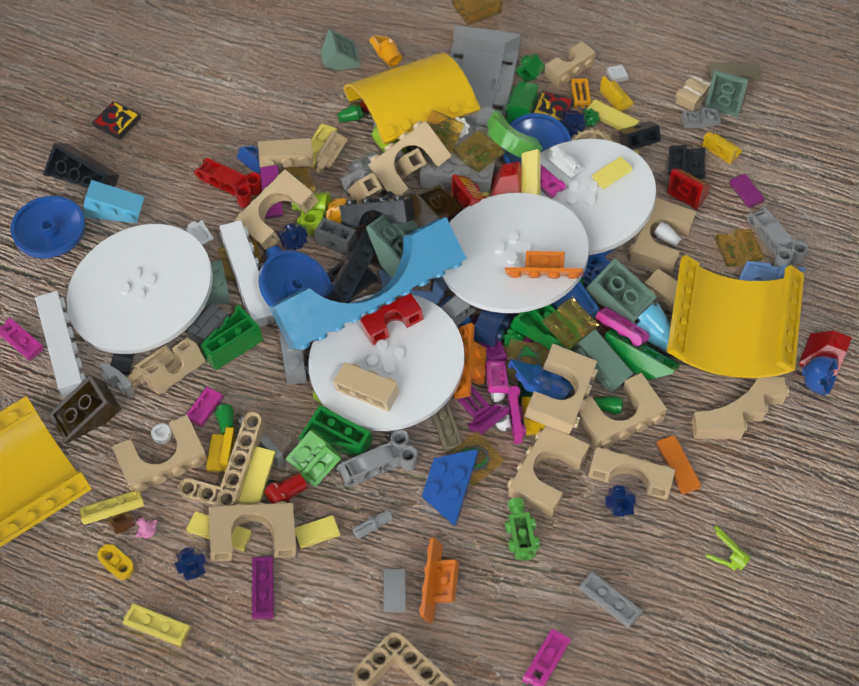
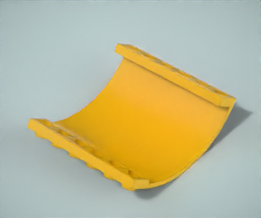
[343,52,481,145]
[667,255,804,378]
[0,396,92,547]

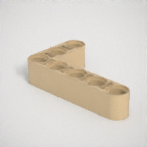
[178,412,265,507]
[354,633,456,686]

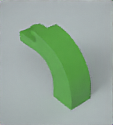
[487,111,543,158]

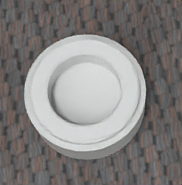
[151,423,172,444]

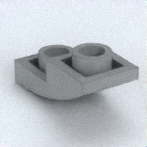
[681,108,721,128]
[100,363,135,398]
[383,569,406,612]

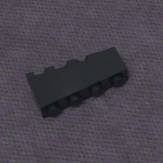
[42,143,120,188]

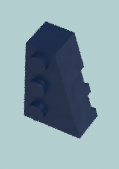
[474,309,518,347]

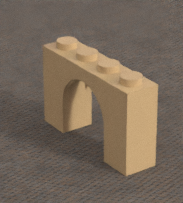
[368,120,452,195]
[348,148,427,202]
[234,170,318,251]
[628,198,697,276]
[524,344,598,434]
[577,373,667,449]
[112,415,207,492]
[507,425,590,518]
[209,501,296,562]

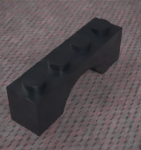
[339,194,415,227]

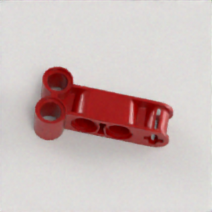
[194,158,262,208]

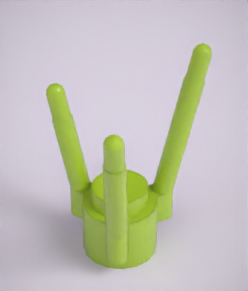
[705,526,752,571]

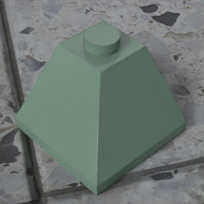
[321,29,361,71]

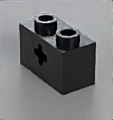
[619,121,661,150]

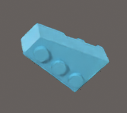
[82,180,145,223]

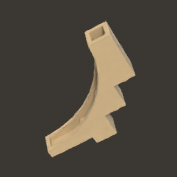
[692,376,789,439]

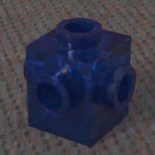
[560,110,586,137]
[277,222,308,250]
[605,485,636,516]
[175,547,207,581]

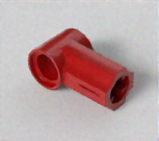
[264,473,308,504]

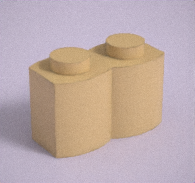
[675,75,711,112]

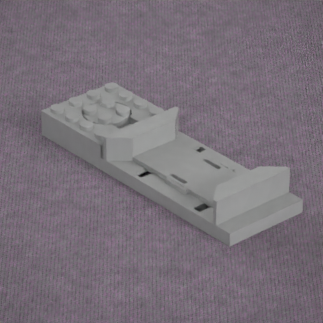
[420,25,521,193]

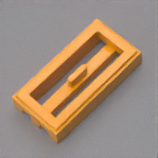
[570,78,591,108]

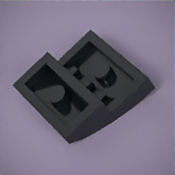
[668,145,706,179]

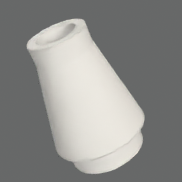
[654,222,682,247]

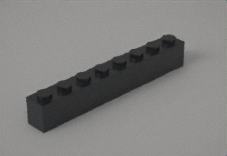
[324,191,395,303]

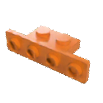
[505,251,584,279]
[454,323,486,399]
[419,537,459,623]

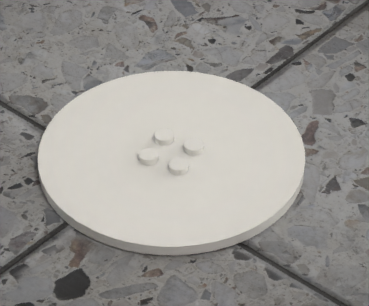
[540,139,656,255]
[442,193,589,313]
[66,224,213,354]
[308,294,465,431]

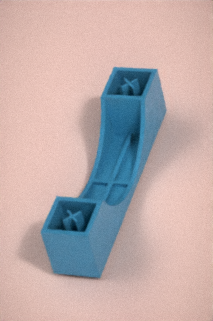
[269,217,467,351]

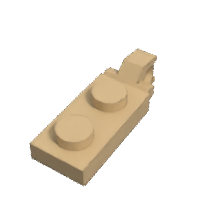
[315,131,348,175]
[126,345,175,388]

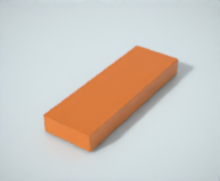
[656,435,702,495]

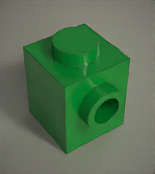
[515,53,545,82]

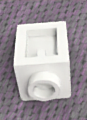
[186,220,213,246]

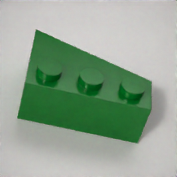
[505,81,539,125]
[201,304,264,370]
[510,304,582,350]
[299,405,373,456]

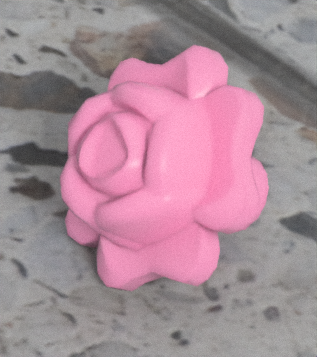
[136,517,158,539]

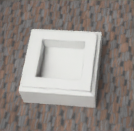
[606,65,628,83]

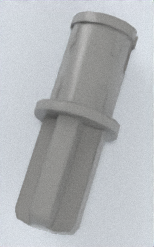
[353,510,393,539]

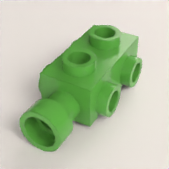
[505,497,540,561]

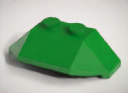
[605,328,680,380]

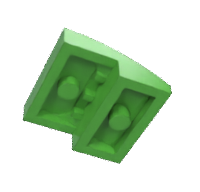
[285,428,341,487]

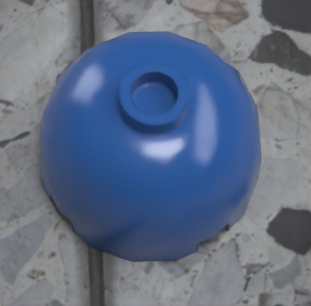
[802,356,838,396]

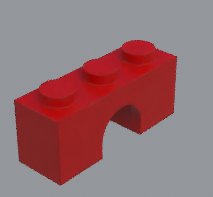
[360,293,424,346]

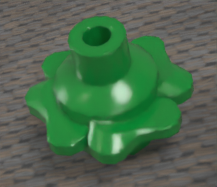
[579,108,600,127]
[503,329,524,349]

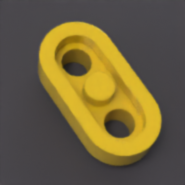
[97,544,134,580]

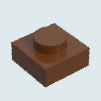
[107,512,135,535]

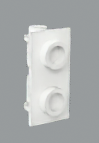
[548,146,585,178]

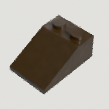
[411,184,464,228]
[48,375,122,443]

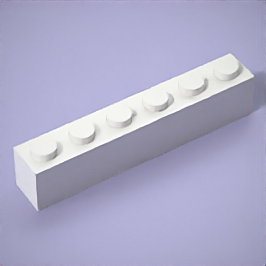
[219,220,274,327]
[35,291,86,399]

